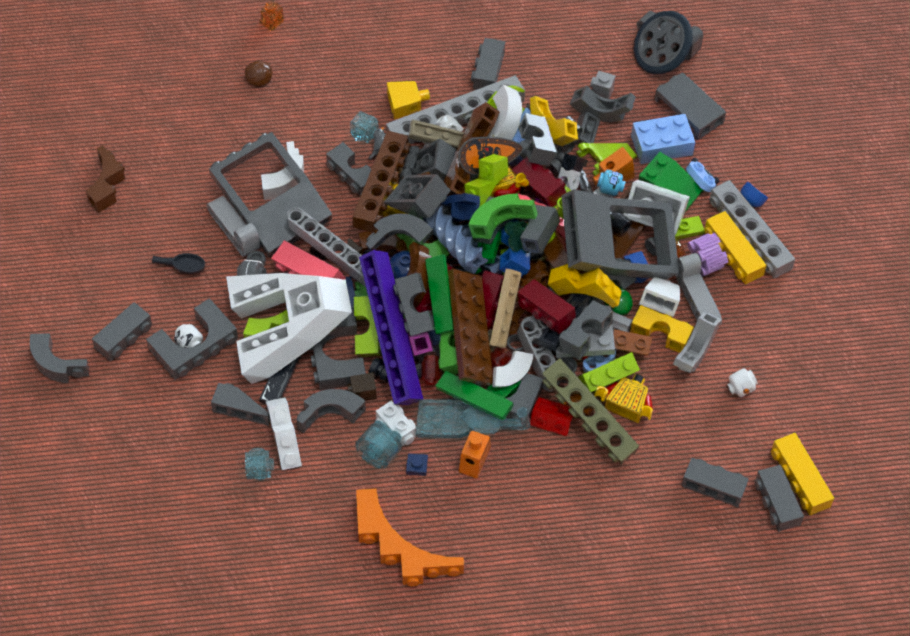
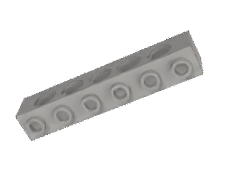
[709,180,795,279]

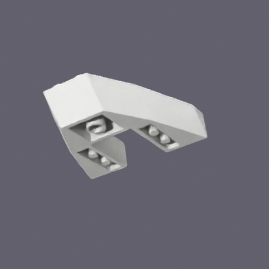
[226,273,352,384]

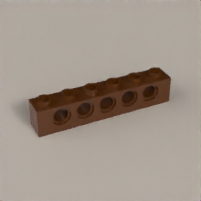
[352,130,411,233]

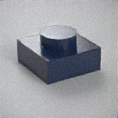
[406,453,428,476]

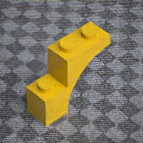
[530,96,578,146]
[548,264,622,308]

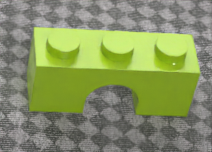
[354,296,382,358]
[578,352,640,392]

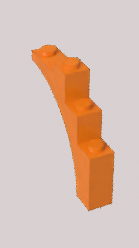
[356,489,464,587]

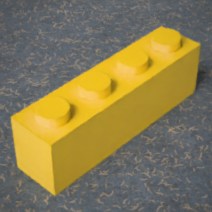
[704,211,767,284]
[771,433,834,515]

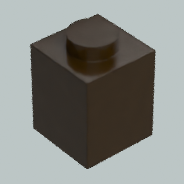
[347,373,377,401]

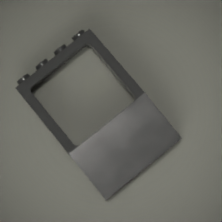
[209,132,332,258]
[561,189,679,280]

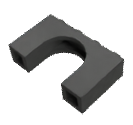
[473,197,560,254]
[146,298,238,380]
[309,309,366,391]
[453,373,543,426]

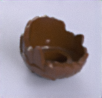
[245,61,273,86]

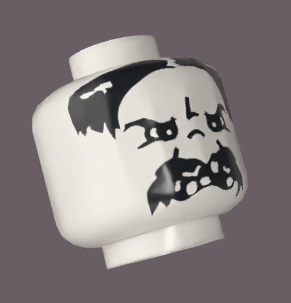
[174,324,203,348]

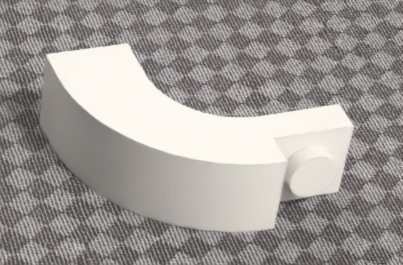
[487,85,522,140]
[261,141,304,200]

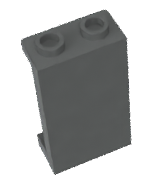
[655,72,726,140]

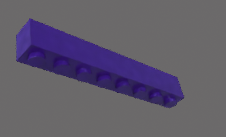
[359,250,423,406]

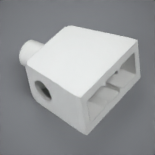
[639,277,680,317]

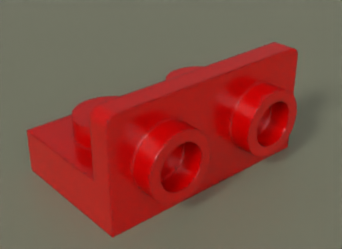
[530,397,574,436]

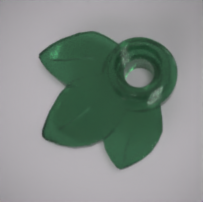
[505,221,529,253]

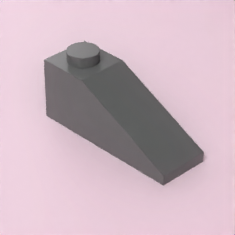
[211,383,270,426]

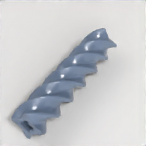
[422,204,488,274]

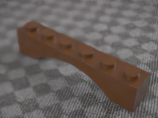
[444,102,500,196]

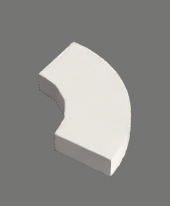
[492,351,533,388]

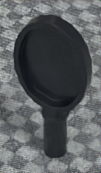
[152,253,205,274]

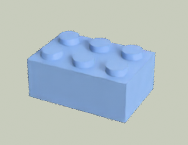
[631,114,695,164]

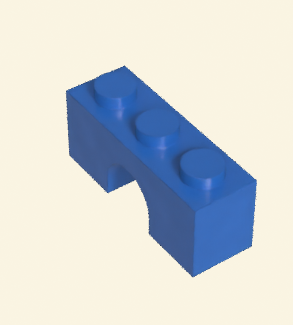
[499,218,531,277]

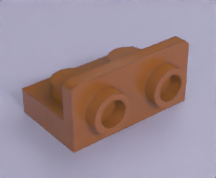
[613,329,652,356]

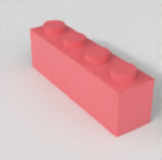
[271,240,346,280]

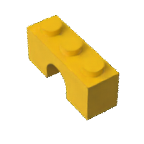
[630,305,694,353]

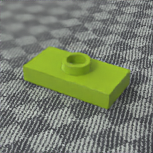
[675,216,704,240]

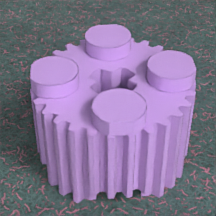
[687,233,728,277]

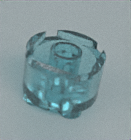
[355,420,402,469]

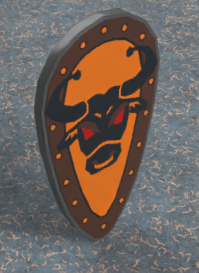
[458,137,523,175]

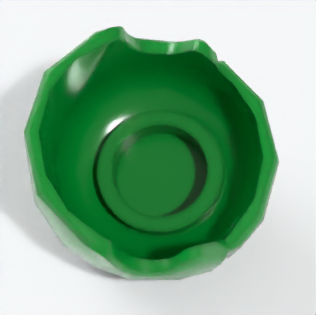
[604,288,633,316]

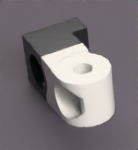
[558,153,588,190]

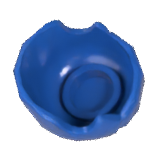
[740,182,768,207]

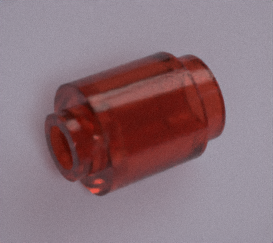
[421,356,441,385]

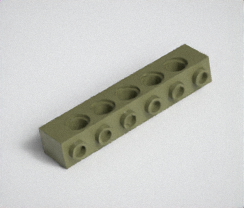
[542,358,639,465]

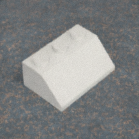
[624,180,690,235]

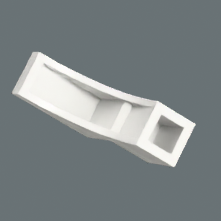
[266,397,302,470]

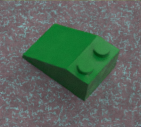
[638,152,703,212]

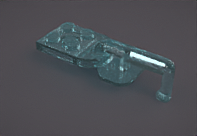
[415,399,531,438]

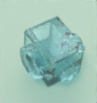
[350,111,379,143]
[245,448,274,480]

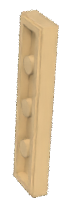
[489,269,521,348]

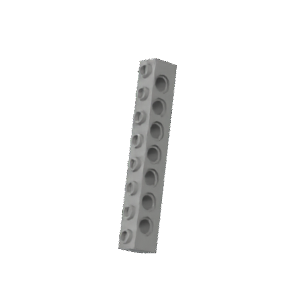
[386,75,525,144]

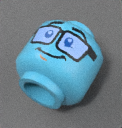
[597,170,625,196]

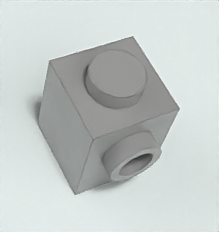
[590,71,616,99]

